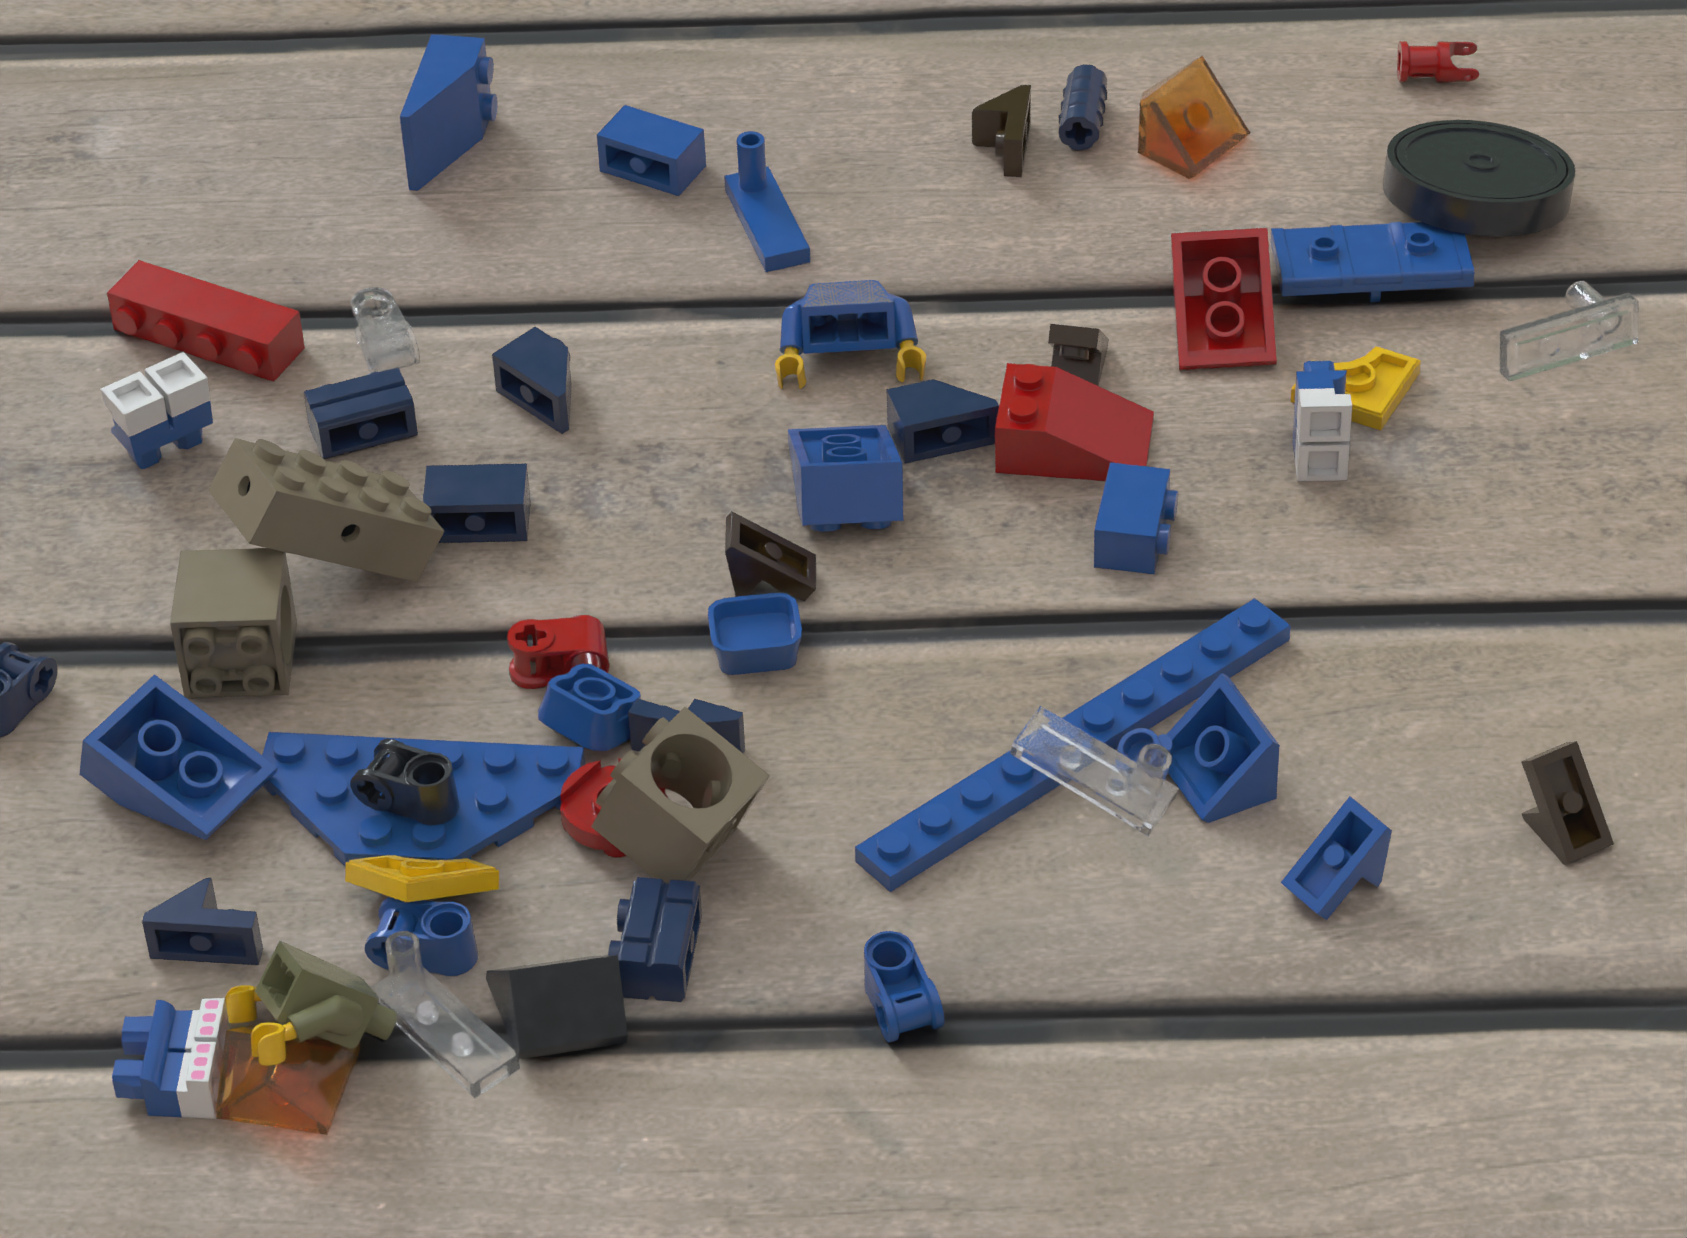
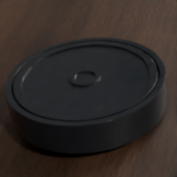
[1382,120,1576,237]

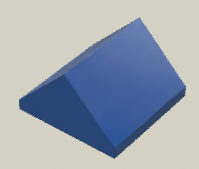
[1163,673,1280,823]

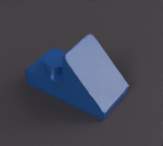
[1280,796,1392,920]

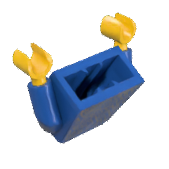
[775,280,926,389]

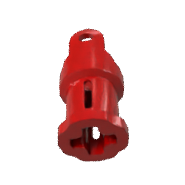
[1397,41,1479,82]

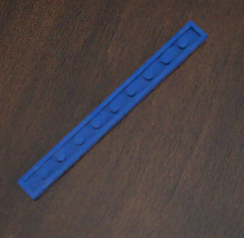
[855,598,1291,892]

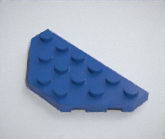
[262,732,585,867]

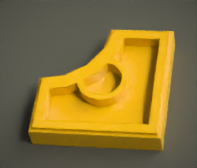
[1290,346,1421,431]
[345,855,499,902]

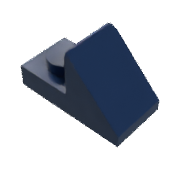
[142,878,263,965]

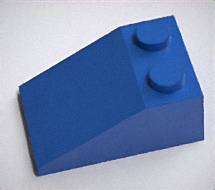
[400,34,498,191]
[788,425,904,532]
[79,674,278,840]

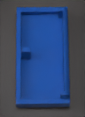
[1270,222,1475,302]

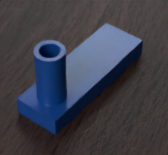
[724,131,810,272]

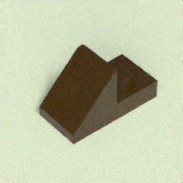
[972,85,1031,177]
[1048,324,1109,386]
[725,511,816,602]
[1521,741,1614,864]

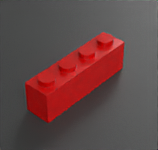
[107,260,305,382]

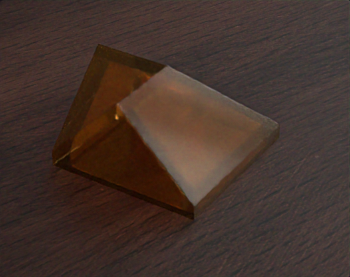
[1138,56,1250,179]
[216,1025,361,1135]

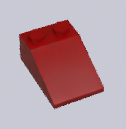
[1171,228,1277,370]
[995,363,1154,481]

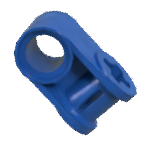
[364,897,478,976]
[864,931,945,1043]

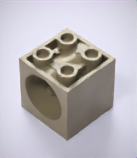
[170,548,297,698]
[591,707,770,883]

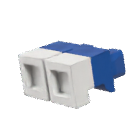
[100,352,213,469]
[1293,361,1352,481]
[112,998,232,1119]

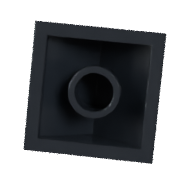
[486,955,628,1059]

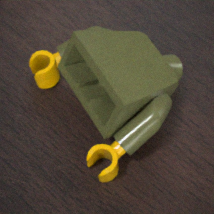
[225,941,397,1066]

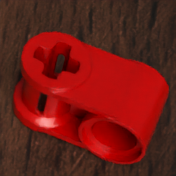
[507,615,610,689]

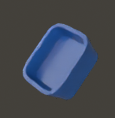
[708,593,802,675]
[538,664,641,751]

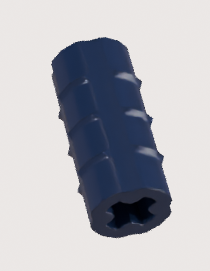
[1059,64,1107,150]

